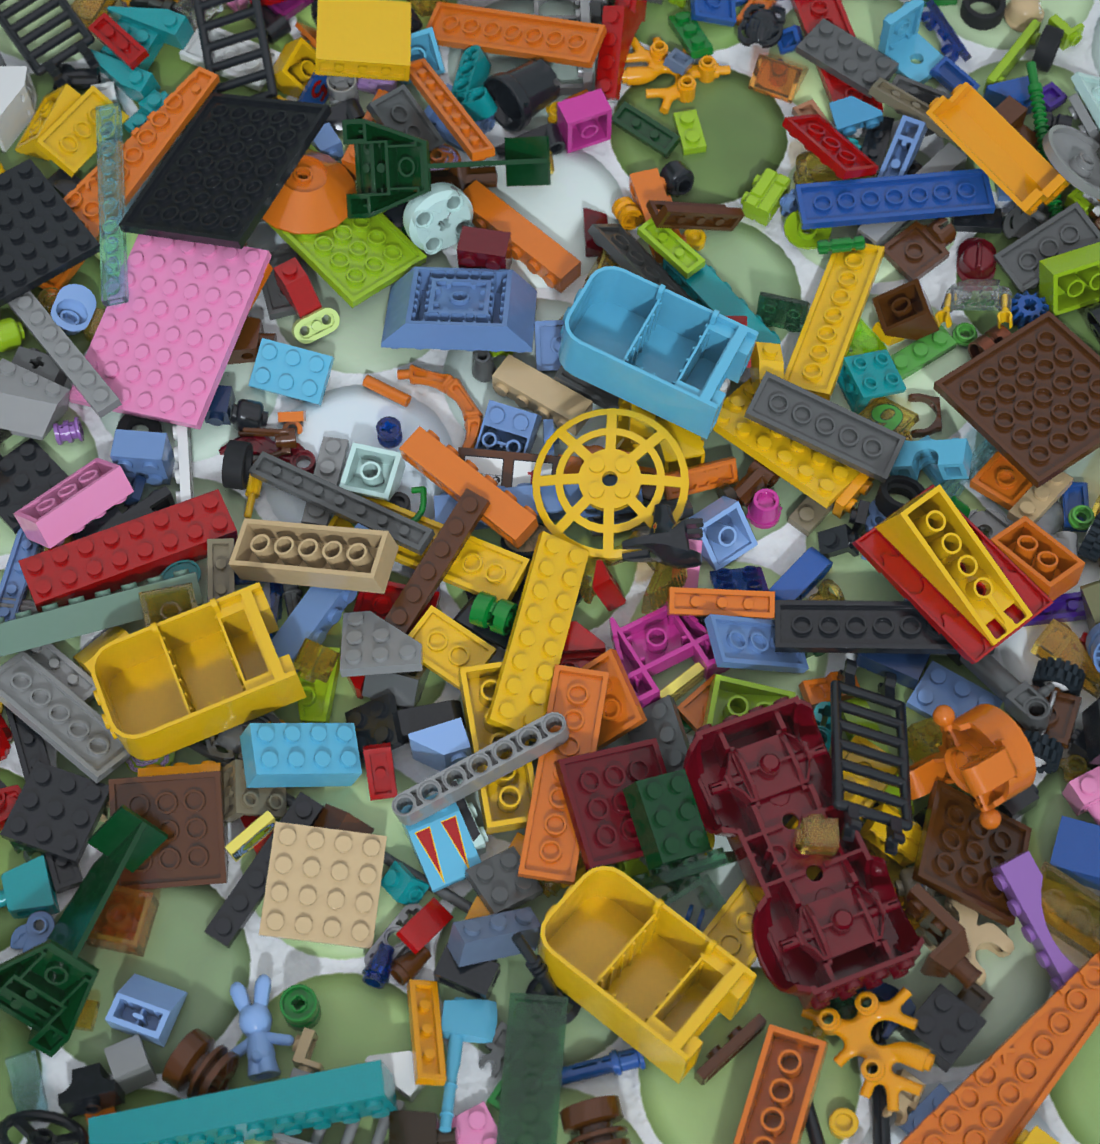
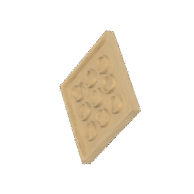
[259,822,387,949]

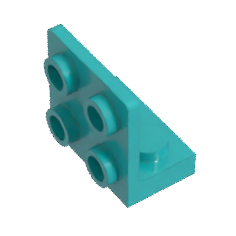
[837,349,906,414]

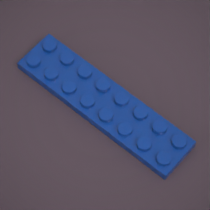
[794,169,996,230]

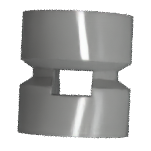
[326,76,360,107]

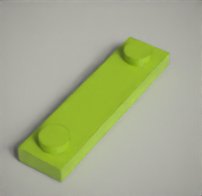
[983,19,1041,94]

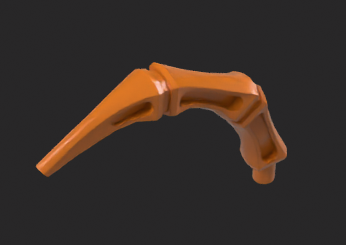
[397,364,483,448]

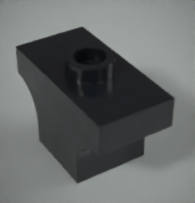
[58,1062,125,1118]

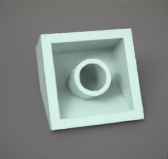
[339,442,406,501]

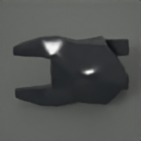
[622,504,704,568]

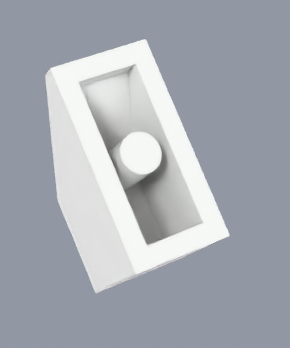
[365,1051,426,1103]

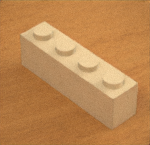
[492,354,593,436]

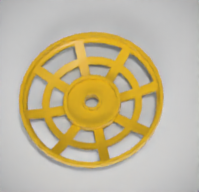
[532,408,689,560]

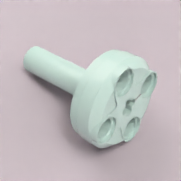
[403,182,474,255]

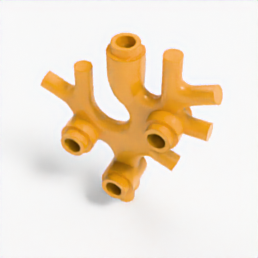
[622,37,730,114]
[801,987,935,1112]

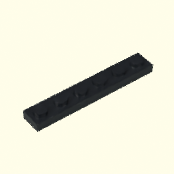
[204,792,324,948]

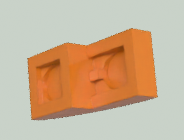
[799,671,860,708]

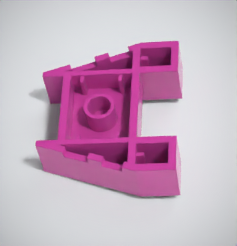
[609,592,730,708]

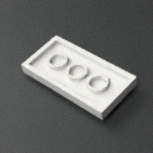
[179,28,280,92]

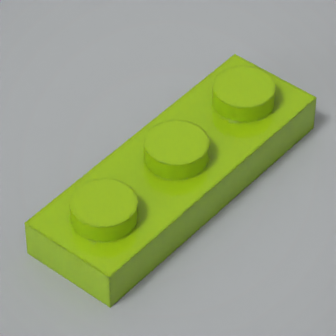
[637,218,706,279]

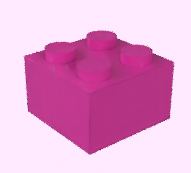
[557,88,612,153]

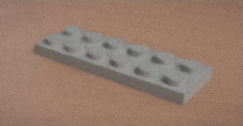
[0,651,132,784]

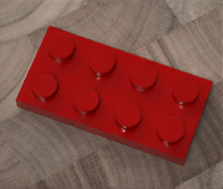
[782,114,879,180]

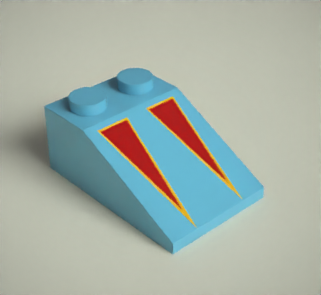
[401,793,481,893]

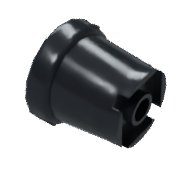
[483,58,560,132]

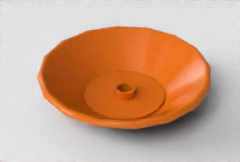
[262,149,356,234]

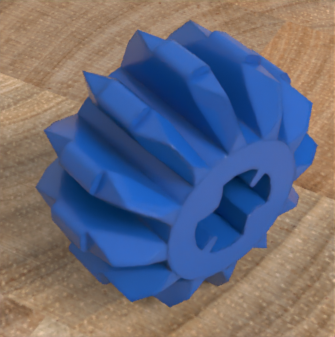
[1009,290,1049,330]

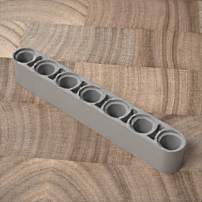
[392,712,570,826]

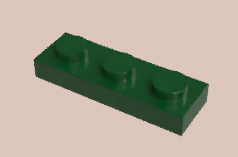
[612,101,681,158]

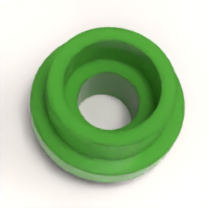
[952,323,977,347]
[1068,505,1095,530]

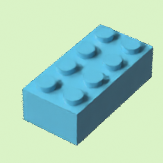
[240,723,362,788]

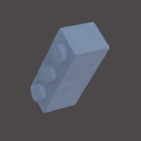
[447,907,541,967]

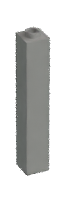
[856,142,968,246]

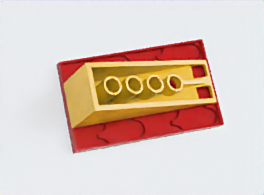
[852,484,1054,664]

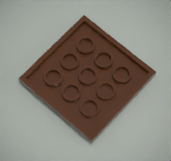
[108,771,228,892]
[912,780,1032,928]

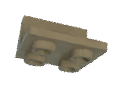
[221,759,287,822]

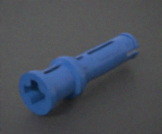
[556,1048,646,1086]

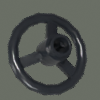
[0,1109,89,1144]

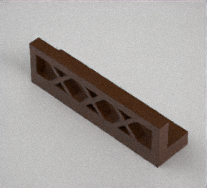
[646,200,745,231]

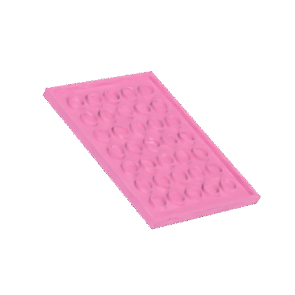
[69,234,272,430]

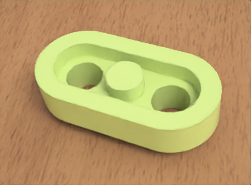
[292,307,340,344]

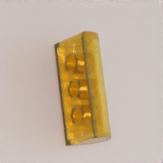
[1040,861,1100,959]

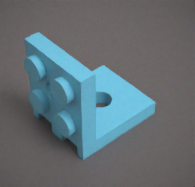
[878,0,944,84]

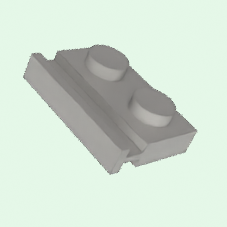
[1068,93,1100,144]

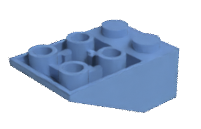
[475,400,542,453]

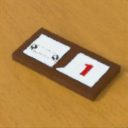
[458,447,561,488]

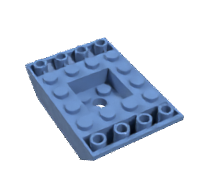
[381,267,537,353]

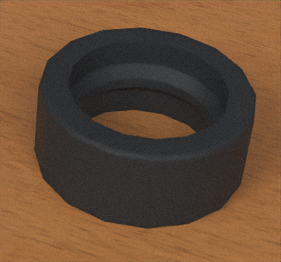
[960,0,1006,30]
[1032,25,1064,72]
[222,440,253,490]
[875,475,925,517]

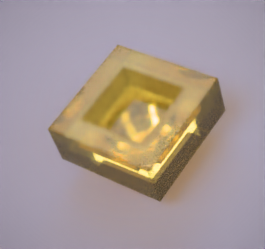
[74,999,100,1032]

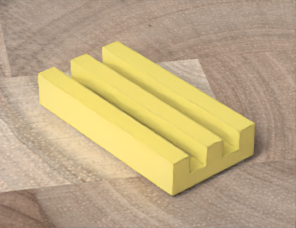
[660,662,705,702]

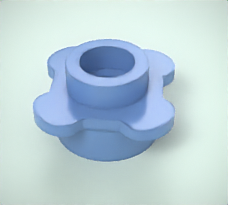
[779,189,798,216]

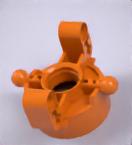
[898,704,1036,830]

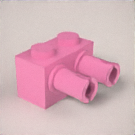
[1062,766,1100,825]

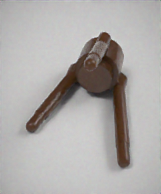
[238,427,297,464]

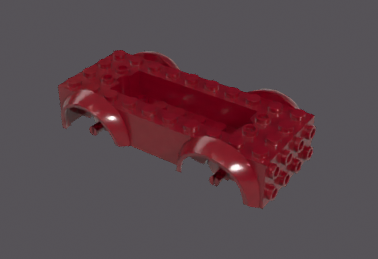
[683,696,925,1011]

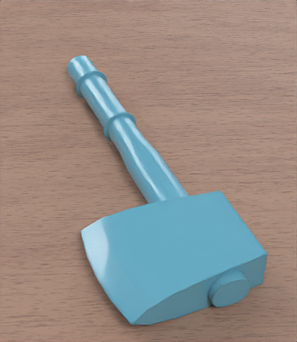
[439,997,498,1133]

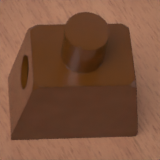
[227,316,277,365]

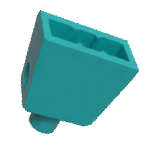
[0,855,60,919]

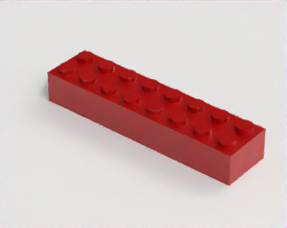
[18,489,238,612]

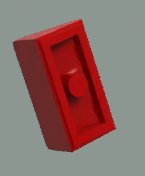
[592,559,626,611]

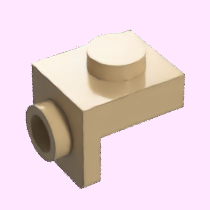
[292,1027,324,1073]

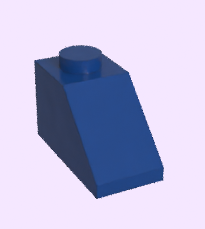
[983,76,1033,115]

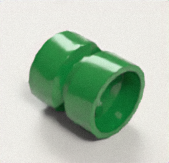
[469,591,518,636]
[279,984,321,1031]

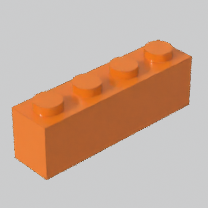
[629,168,687,263]

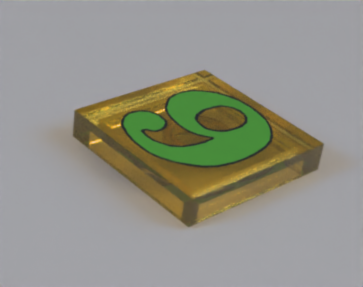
[858,397,919,435]

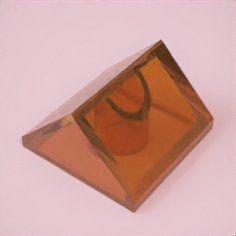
[748,52,809,104]

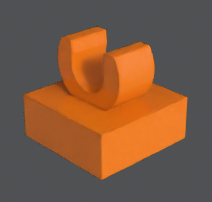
[278,411,306,434]

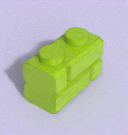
[741,168,791,226]

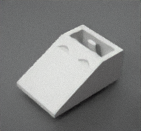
[0,66,38,153]

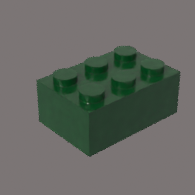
[622,769,712,870]

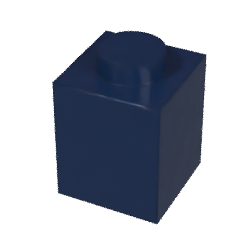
[205,385,236,426]

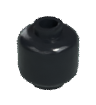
[660,160,695,196]
[230,399,268,431]

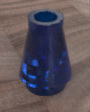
[362,943,395,989]

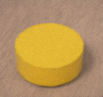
[683,229,706,252]
[828,1108,859,1140]

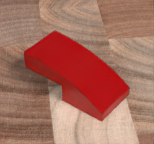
[396,898,453,955]

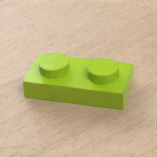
[673,109,707,156]

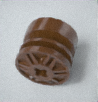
[162,1028,240,1098]
[559,1095,631,1144]

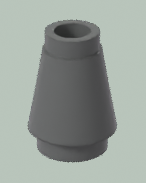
[472,351,496,382]

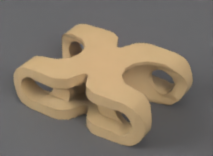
[916,897,1014,987]

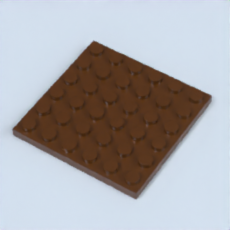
[933,311,1100,488]

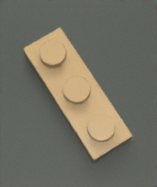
[1007,472,1074,524]

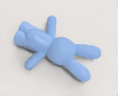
[229,974,294,1081]

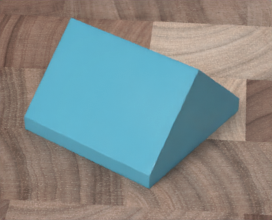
[399,27,445,85]

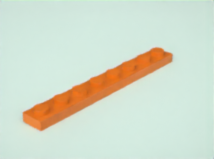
[409,58,495,162]

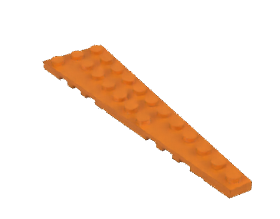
[38,66,220,296]
[899,949,1100,1144]

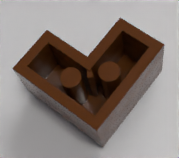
[995,96,1040,151]

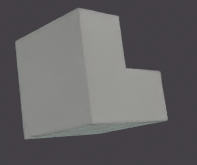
[104,1034,158,1095]

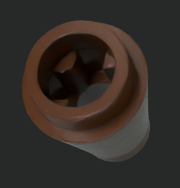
[388,946,431,985]

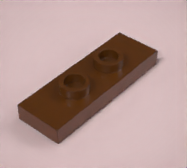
[695,1013,767,1086]

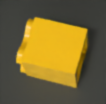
[654,417,705,473]

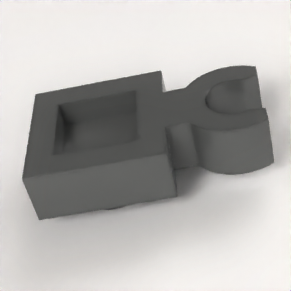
[479,1021,526,1078]

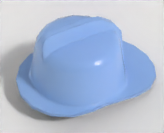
[51,284,97,335]

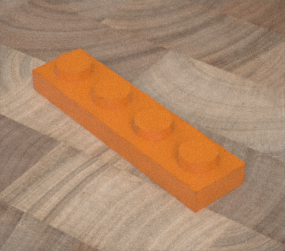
[667,587,775,619]

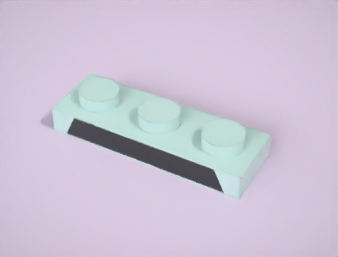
[451,778,489,855]

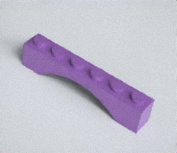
[991,851,1079,992]

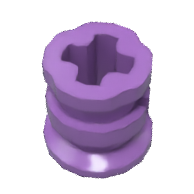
[53,417,84,445]

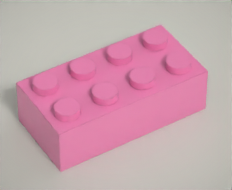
[13,458,134,549]

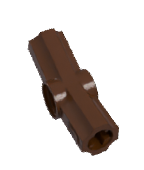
[430,166,498,191]
[733,460,780,507]

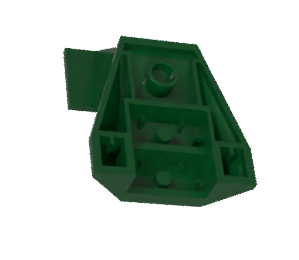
[342,119,551,219]
[0,804,168,1057]

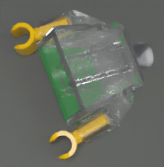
[935,279,1013,329]

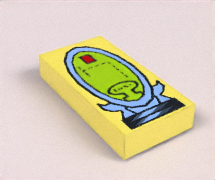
[225,811,277,862]

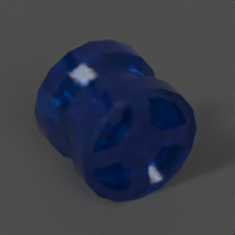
[376,416,403,448]

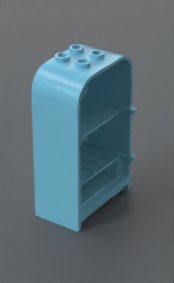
[558,266,759,439]

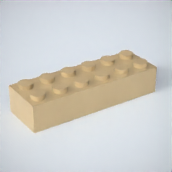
[229,518,399,594]

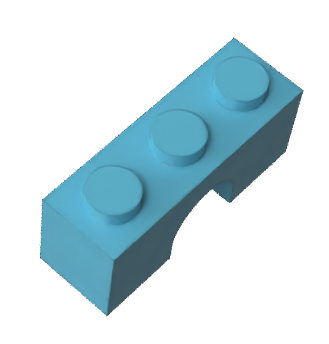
[890,438,972,481]

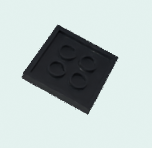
[0,438,69,535]
[0,760,109,865]

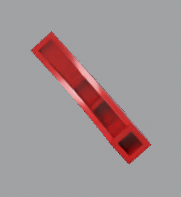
[595,0,647,100]

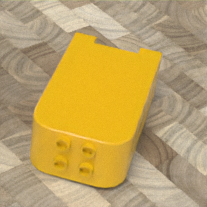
[90,582,307,761]
[537,866,757,1084]

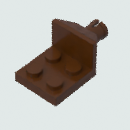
[902,883,983,990]

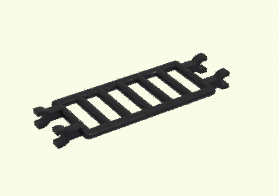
[0,0,100,88]
[193,0,278,99]
[830,659,913,856]

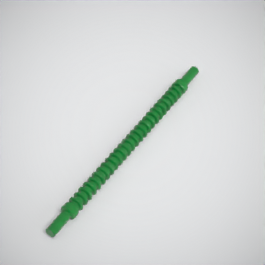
[1026,61,1063,219]

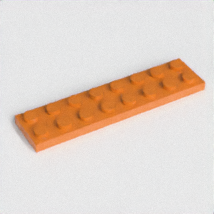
[425,1,607,68]
[518,664,609,885]

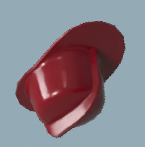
[956,237,997,286]

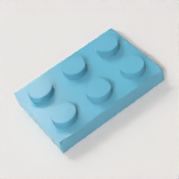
[248,338,335,406]

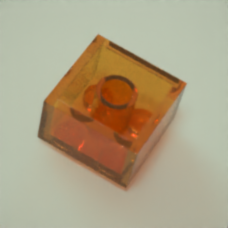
[86,885,159,957]

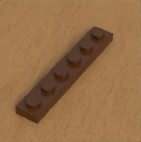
[384,488,490,635]

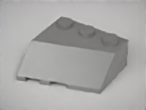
[0,358,70,440]

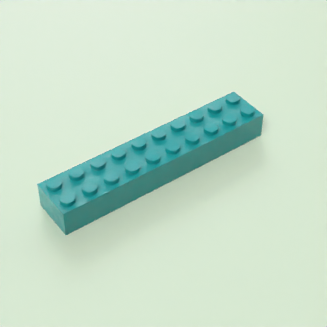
[88,1060,398,1144]

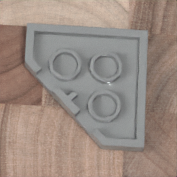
[340,611,423,677]

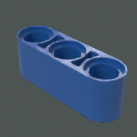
[769,547,833,600]

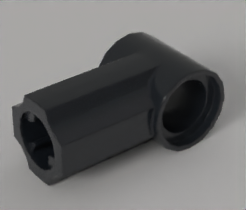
[248,4,291,44]
[53,63,101,90]

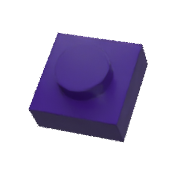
[1042,82,1068,112]

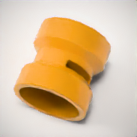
[612,197,643,230]

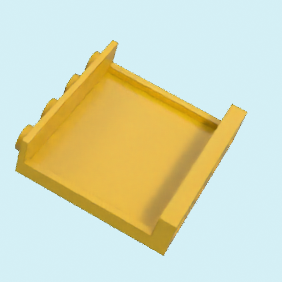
[315,0,411,82]

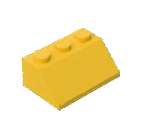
[15,84,82,161]

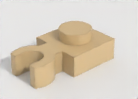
[882,1069,926,1126]

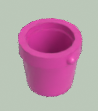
[746,488,782,529]

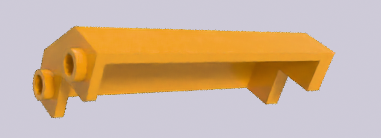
[926,82,1070,216]

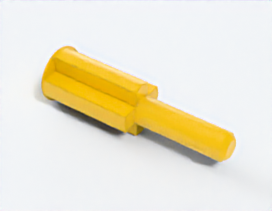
[244,474,263,519]

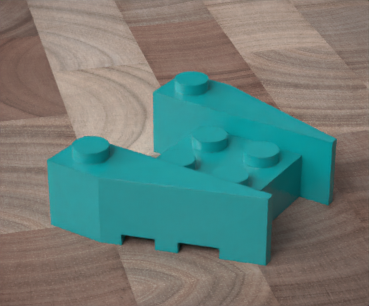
[90,6,195,102]

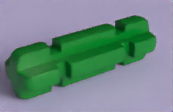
[817,236,865,255]

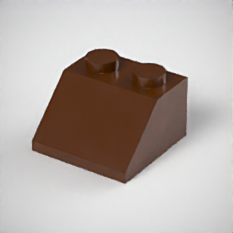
[872,278,939,340]

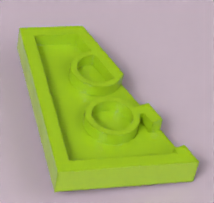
[297,647,341,723]

